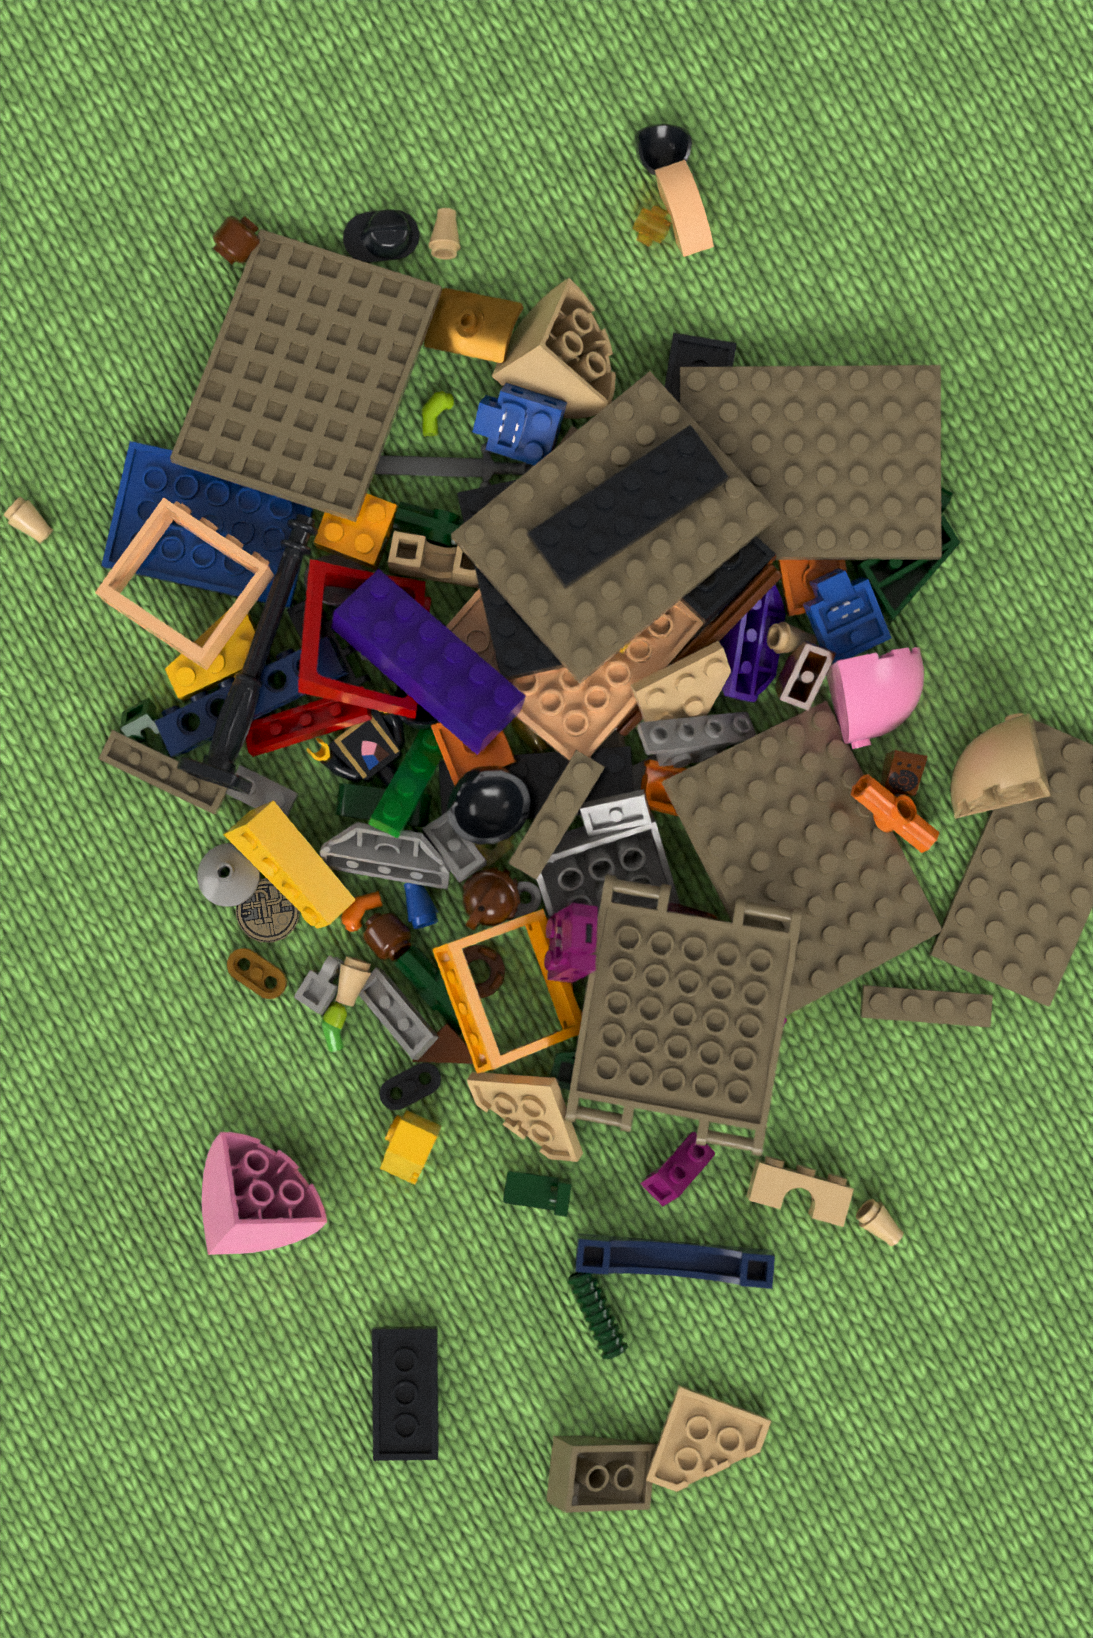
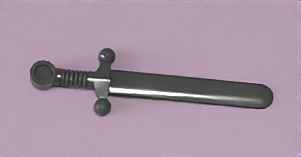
[374,443,534,488]

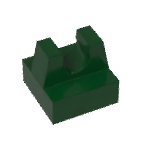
[120,698,159,743]

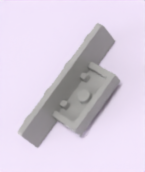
[637,712,756,768]

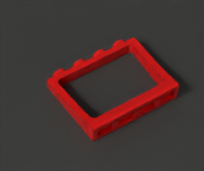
[298,559,431,719]

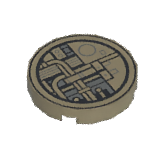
[236,879,300,943]

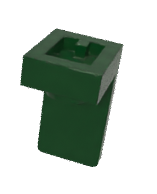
[503,1170,572,1217]

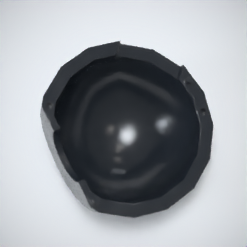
[447,766,530,844]

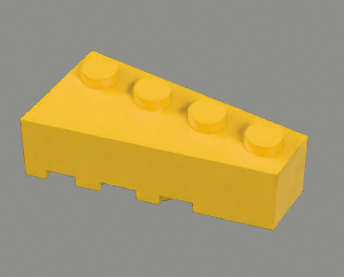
[223,800,356,929]

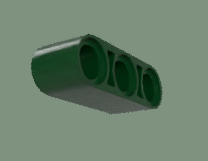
[335,783,432,827]

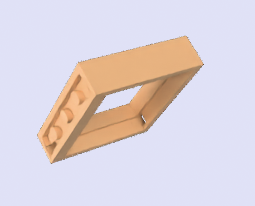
[95,498,274,670]

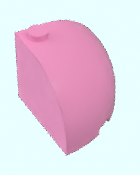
[826,647,924,749]
[202,1132,327,1255]

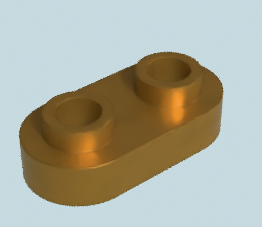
[227,948,287,999]

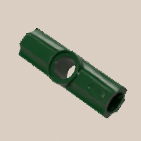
[393,501,464,548]
[394,945,462,1034]

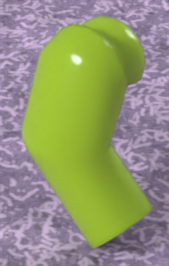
[422,391,454,436]

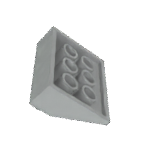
[537,810,680,919]

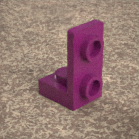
[640,1132,715,1207]

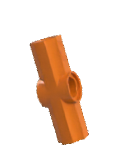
[850,774,939,853]

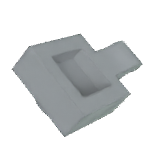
[294,955,344,1015]

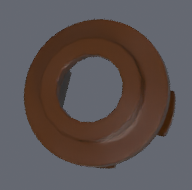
[463,945,505,998]

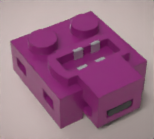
[544,903,598,983]

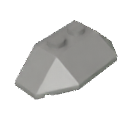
[320,822,450,890]

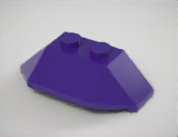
[718,585,786,702]

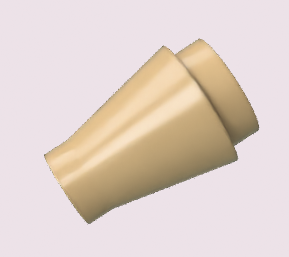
[429,208,460,259]
[4,497,53,544]
[767,622,817,654]
[335,956,371,1006]
[855,1199,904,1246]

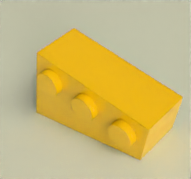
[165,609,271,702]
[380,1110,442,1185]

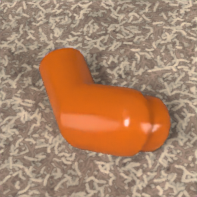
[341,891,383,932]

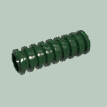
[567,1272,628,1359]

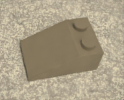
[546,1435,657,1513]

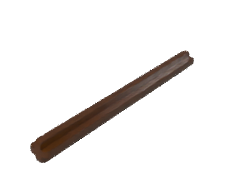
[615,564,782,736]

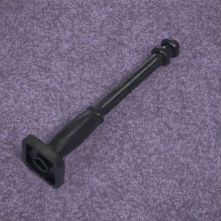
[177,514,318,795]

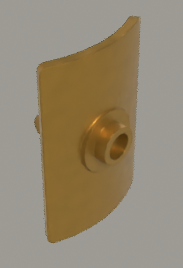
[424,288,523,363]

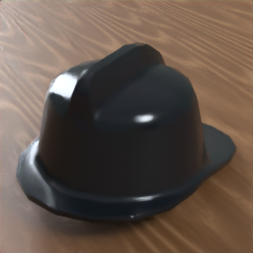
[343,209,420,263]

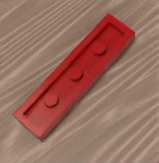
[246,686,372,757]

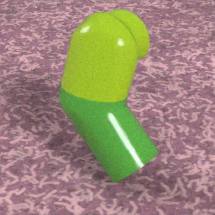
[321,1002,347,1052]

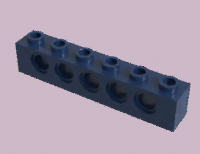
[154,634,350,757]

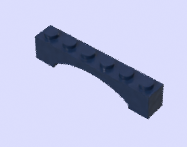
[575,1233,775,1289]

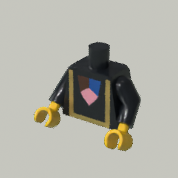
[307,689,406,787]

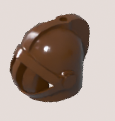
[462,867,521,931]

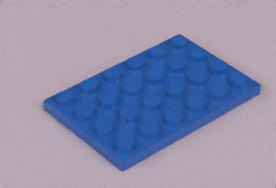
[101,441,314,608]

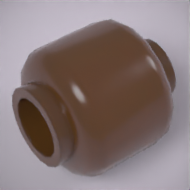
[213,216,260,265]
[363,912,411,961]

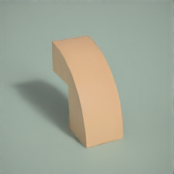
[655,160,714,257]

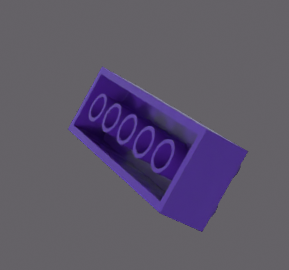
[331,569,526,755]

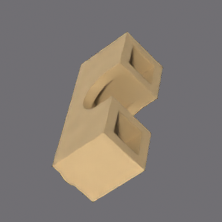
[388,531,479,588]
[746,1156,854,1227]

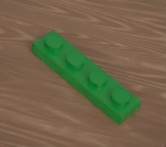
[368,727,443,838]

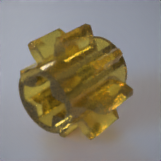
[633,205,672,247]

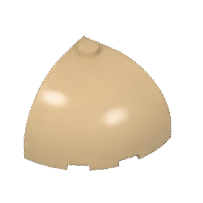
[492,278,616,419]
[950,713,1051,819]

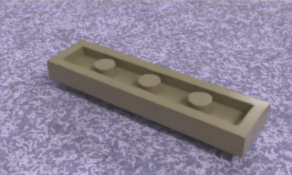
[98,730,228,815]
[508,750,605,880]
[860,985,993,1027]

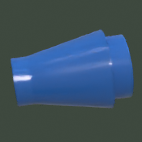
[403,883,439,929]

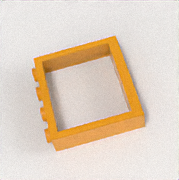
[432,909,582,1073]

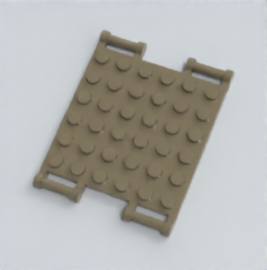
[565,874,803,1156]

